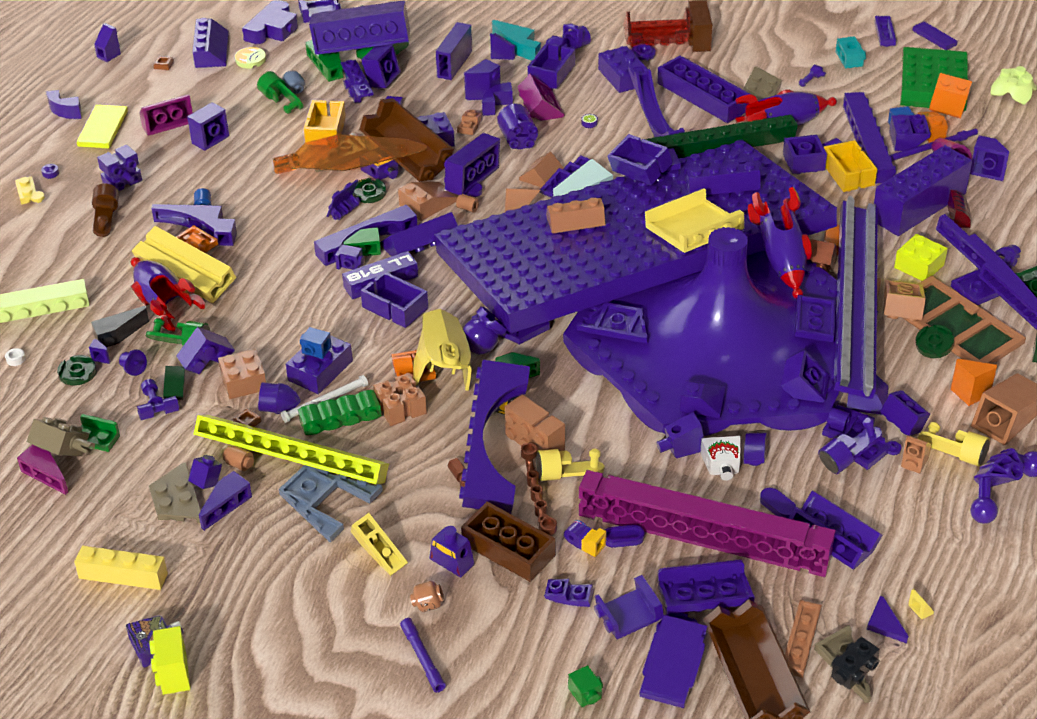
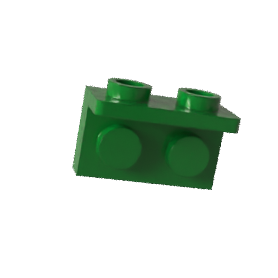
[80,414,120,452]

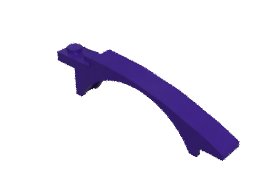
[628,64,685,137]

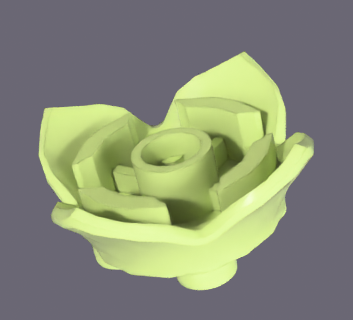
[990,66,1037,105]

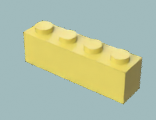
[74,546,168,590]

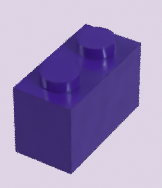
[880,390,930,436]

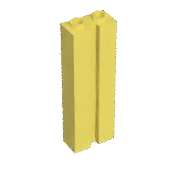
[132,226,236,303]

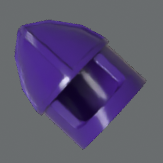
[258,382,301,414]

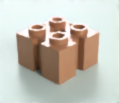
[373,373,427,426]

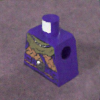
[125,615,183,668]

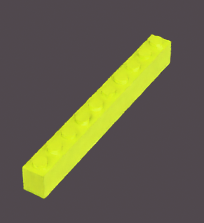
[193,415,389,484]

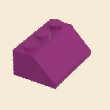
[517,74,565,121]
[139,94,193,136]

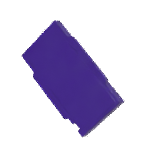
[639,615,708,708]

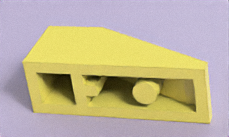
[351,513,408,576]

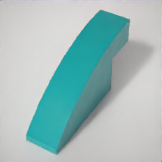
[492,20,541,61]

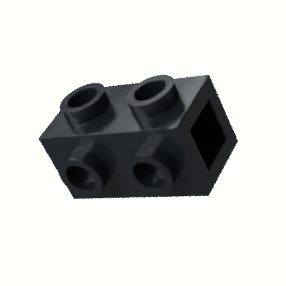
[831,636,880,690]

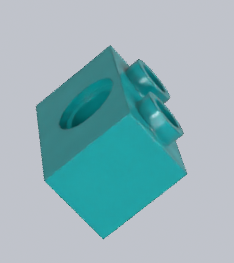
[835,36,866,69]

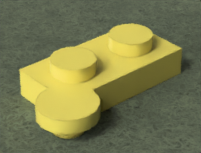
[15,176,45,205]

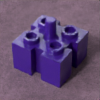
[97,144,142,191]

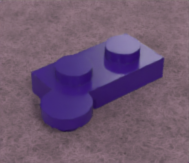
[854,437,902,470]

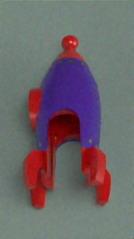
[735,89,837,126]
[748,187,812,299]
[130,257,205,332]

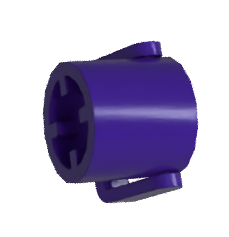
[563,23,591,50]

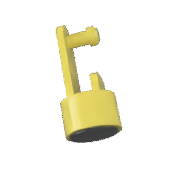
[917,422,990,467]
[536,449,604,481]

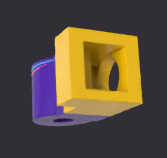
[564,520,606,557]

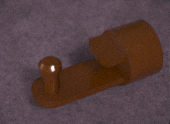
[92,183,119,237]

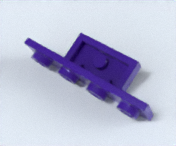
[341,59,374,103]

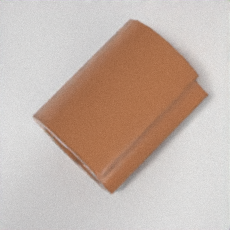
[456,194,479,213]

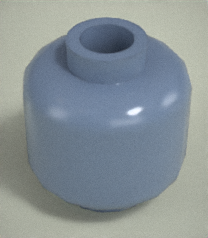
[282,71,305,94]

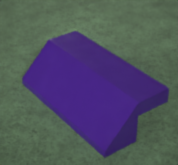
[788,491,883,569]

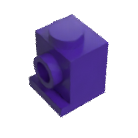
[335,244,365,270]

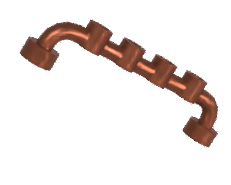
[521,443,557,536]

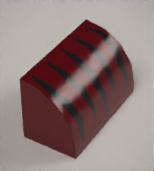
[947,190,971,228]

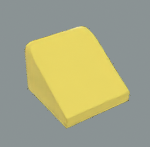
[908,589,934,619]

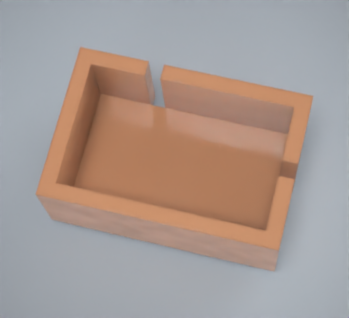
[505,395,565,451]

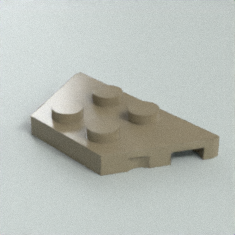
[743,67,782,101]
[149,463,201,523]

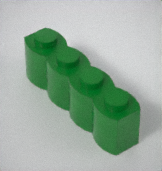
[298,390,381,435]

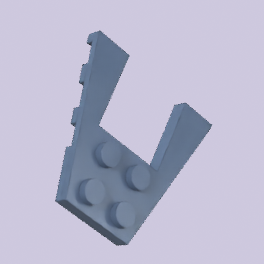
[279,465,383,543]

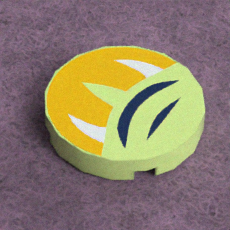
[235,47,266,69]

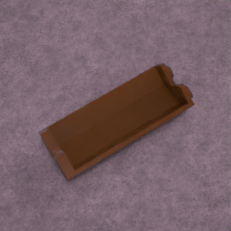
[359,98,454,182]
[703,599,811,719]

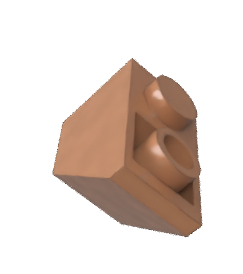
[901,436,932,474]

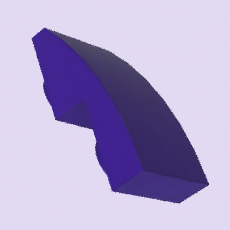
[744,433,767,466]
[544,579,594,607]

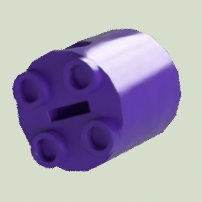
[497,103,538,150]

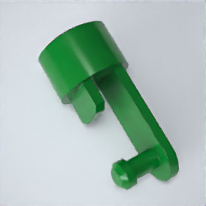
[257,71,303,114]
[145,318,210,346]

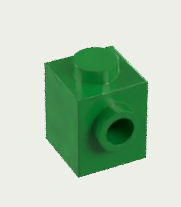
[568,665,603,708]

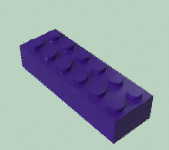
[657,55,750,123]

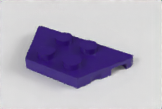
[577,302,648,343]

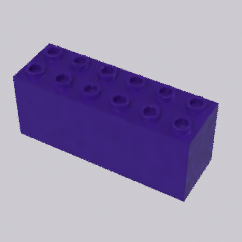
[309,0,410,55]
[874,145,972,237]

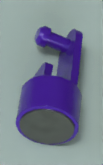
[818,418,882,474]

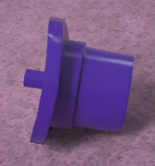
[119,349,147,376]

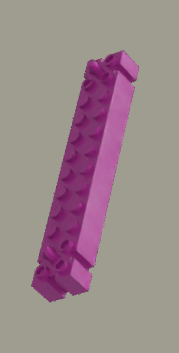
[579,470,835,578]

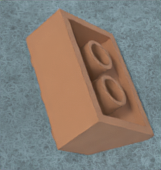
[546,198,605,233]

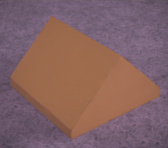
[519,151,564,188]

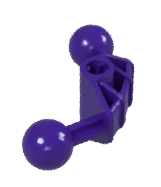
[970,448,1037,524]

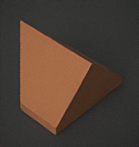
[505,189,540,212]

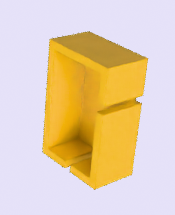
[304,100,346,146]
[824,140,877,192]

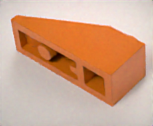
[918,111,948,143]

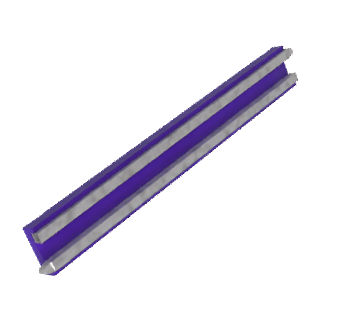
[833,196,878,399]

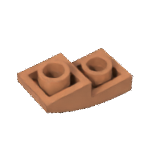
[457,110,482,135]

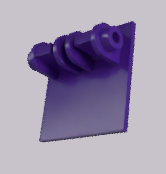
[327,179,360,220]

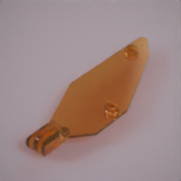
[273,134,427,174]

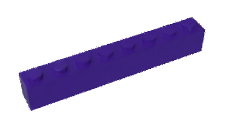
[843,92,896,184]

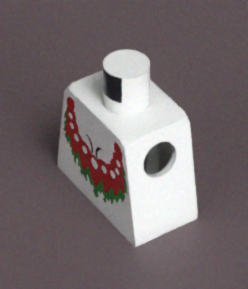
[701,436,740,481]

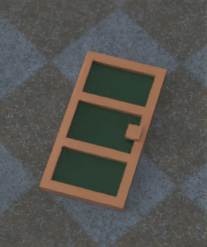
[902,276,1026,364]

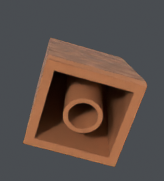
[971,373,1037,445]

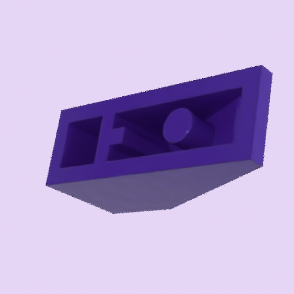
[199,471,252,531]

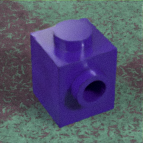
[188,455,222,489]

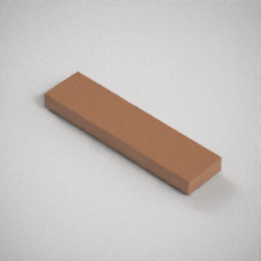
[785,600,822,678]

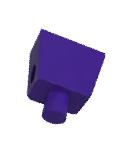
[656,412,704,458]

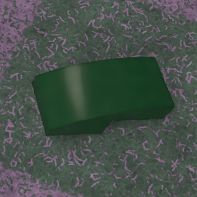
[163,366,185,400]

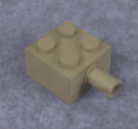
[26,417,95,456]

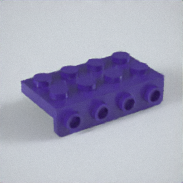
[658,560,755,614]

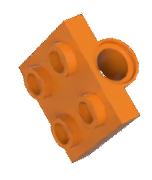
[176,225,218,253]
[391,350,436,382]

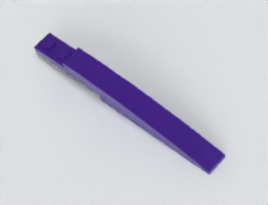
[936,214,1037,330]

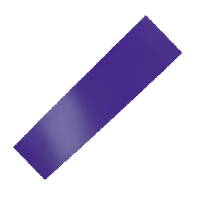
[539,155,591,198]

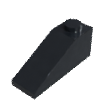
[91,306,149,347]

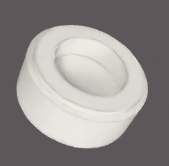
[5,348,26,366]

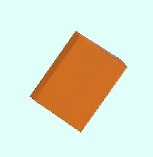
[951,359,997,406]

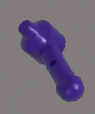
[799,64,826,87]

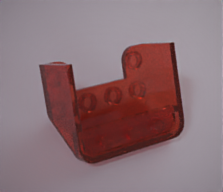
[623,9,691,47]

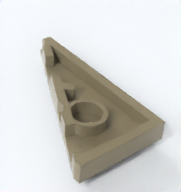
[814,625,871,704]

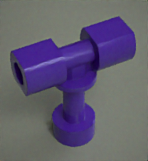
[137,379,179,420]

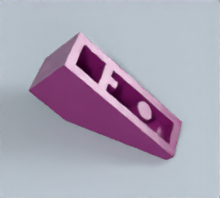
[17,444,69,495]

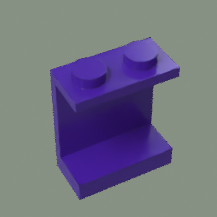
[594,575,664,640]

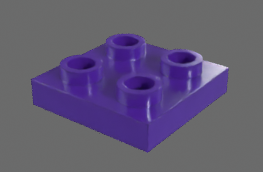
[822,405,875,439]

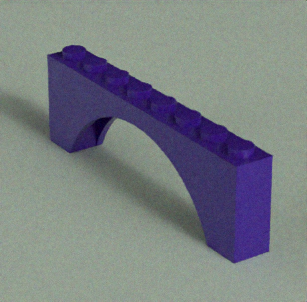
[459,360,530,514]

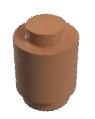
[223,446,254,471]

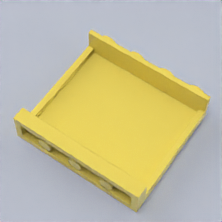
[645,189,744,253]

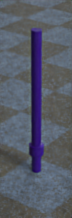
[891,128,978,161]

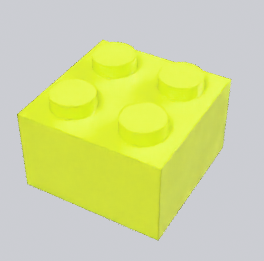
[894,234,948,281]
[150,626,190,695]

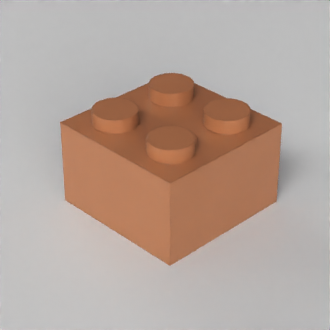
[218,349,266,399]

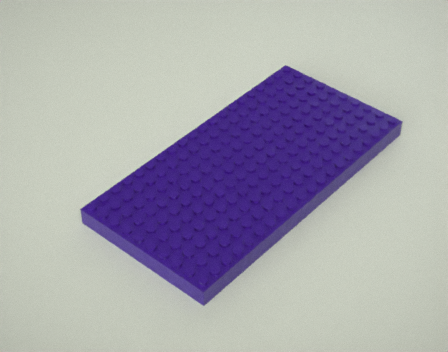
[434,140,837,333]

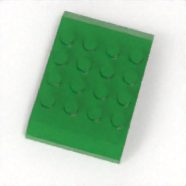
[900,47,968,111]

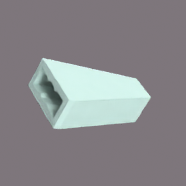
[553,159,613,197]

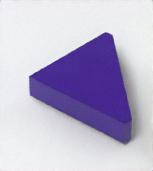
[867,596,909,643]

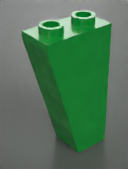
[305,40,343,82]

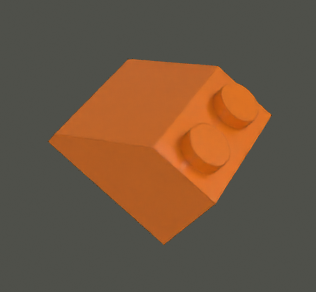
[929,73,972,119]

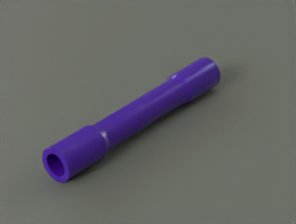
[400,618,446,693]

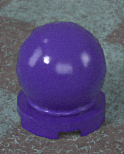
[463,306,509,355]

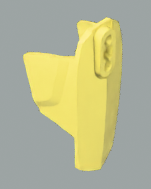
[413,309,472,391]

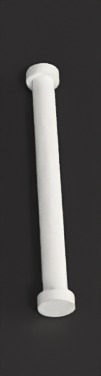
[281,375,368,423]

